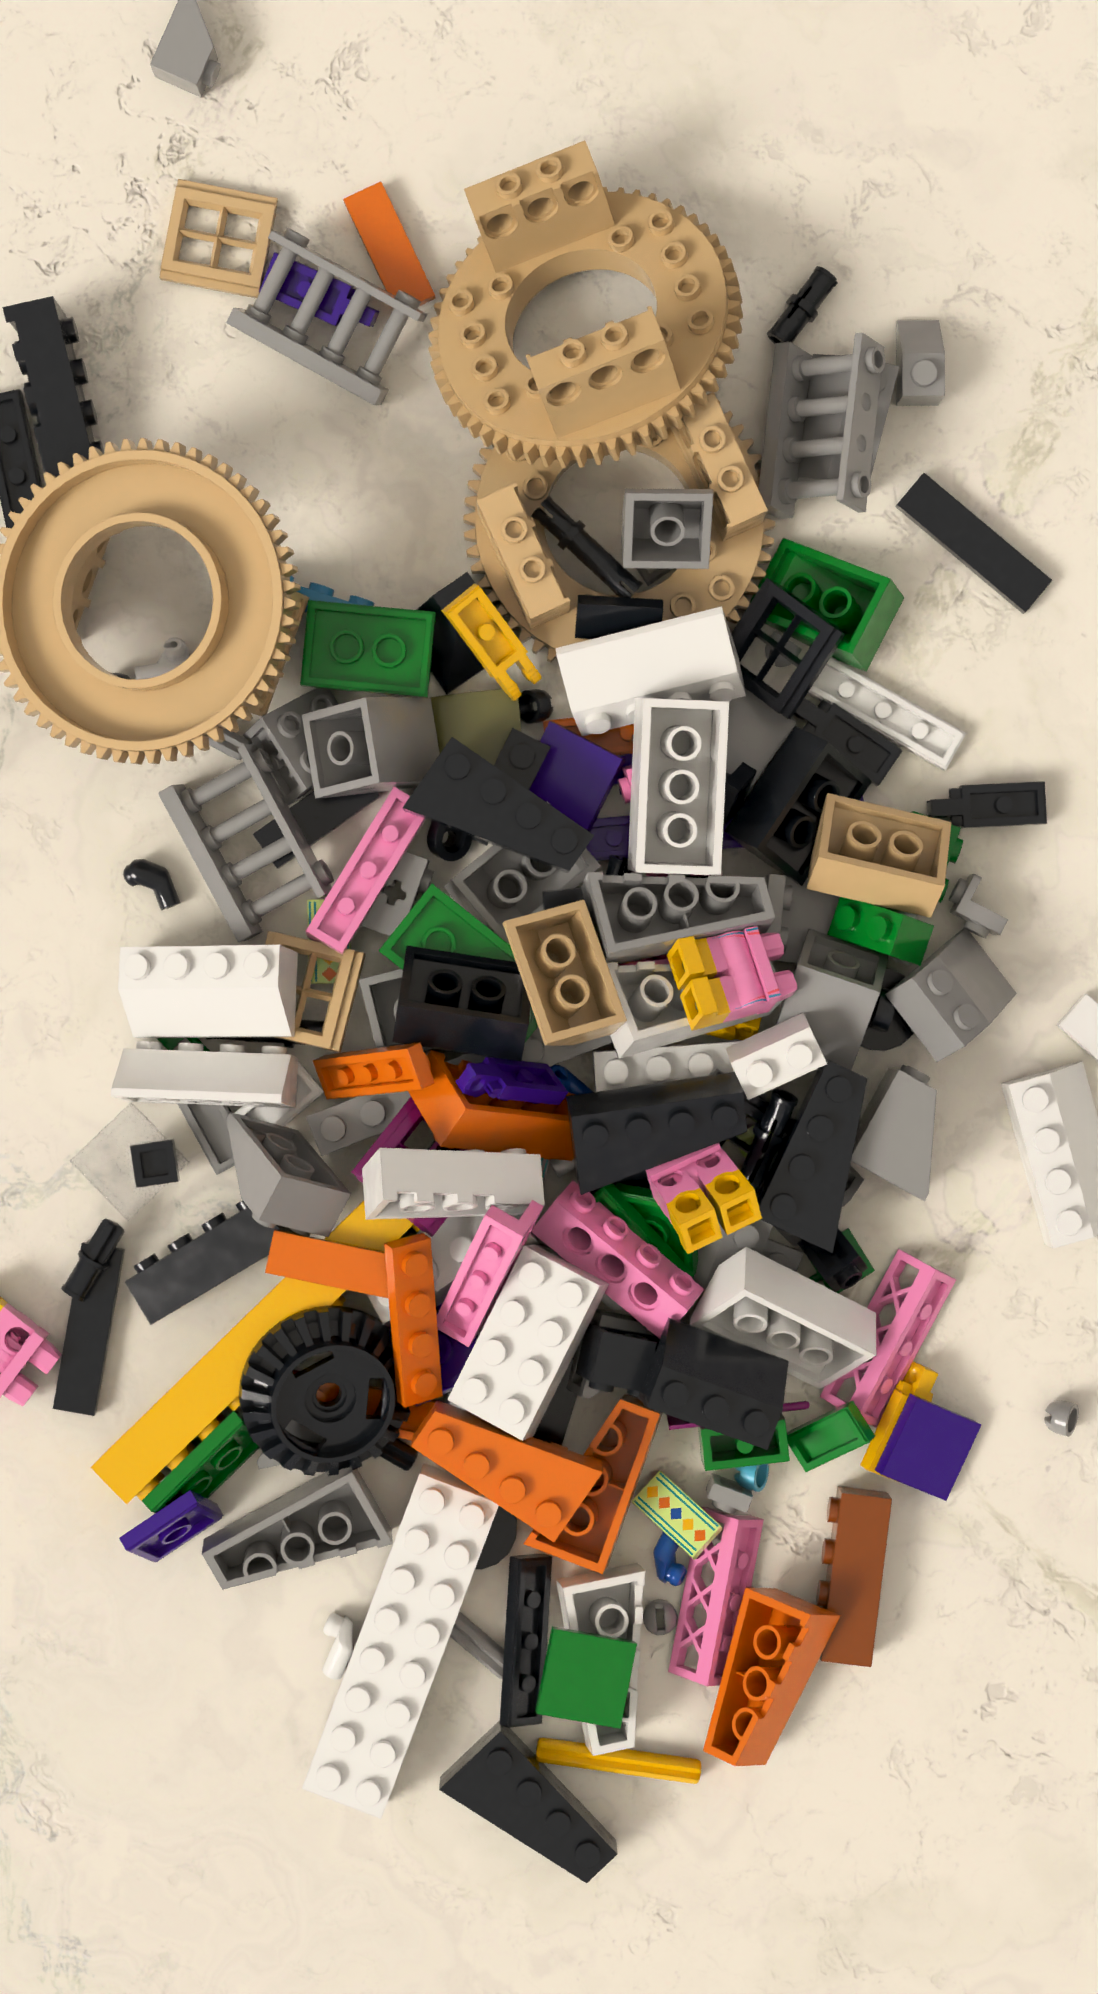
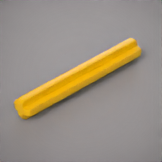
[535,1737,701,1784]

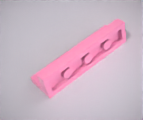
[306,787,425,955]
[437,1200,544,1347]
[820,1249,956,1427]
[668,1507,764,1687]

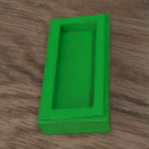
[787,1400,875,1472]

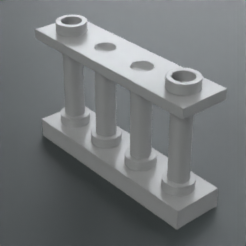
[226,228,428,405]
[758,333,885,519]
[158,744,334,942]

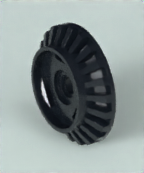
[239,1306,411,1476]

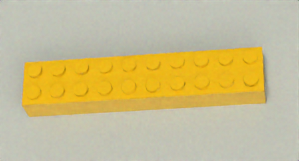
[90,1200,420,1504]

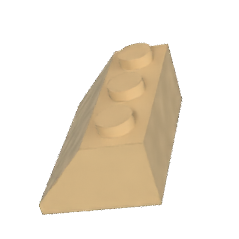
[807,793,951,918]
[503,900,627,1046]

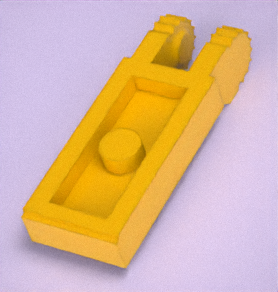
[441,584,542,701]

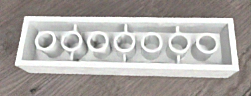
[302,1463,499,1819]

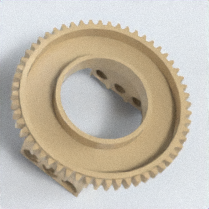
[428,140,743,468]
[463,391,775,663]
[0,438,310,765]

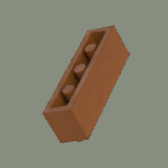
[816,1486,892,1667]

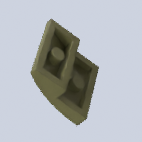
[430,689,522,765]

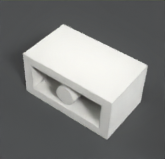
[726,1012,827,1100]

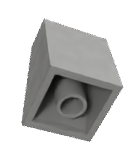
[302,697,440,799]
[776,929,889,1070]
[851,1065,937,1201]

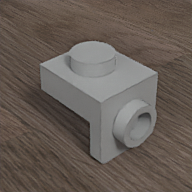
[949,874,1008,939]

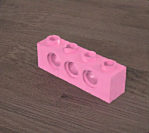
[531,1180,705,1339]

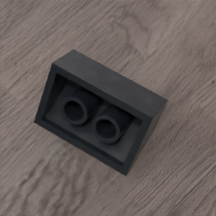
[725,726,872,886]
[392,946,531,1061]
[638,1317,789,1450]

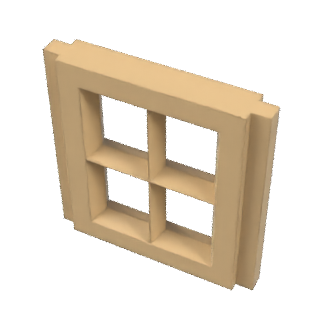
[159,179,278,298]
[265,931,366,1052]

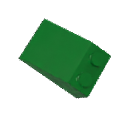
[745,538,904,672]

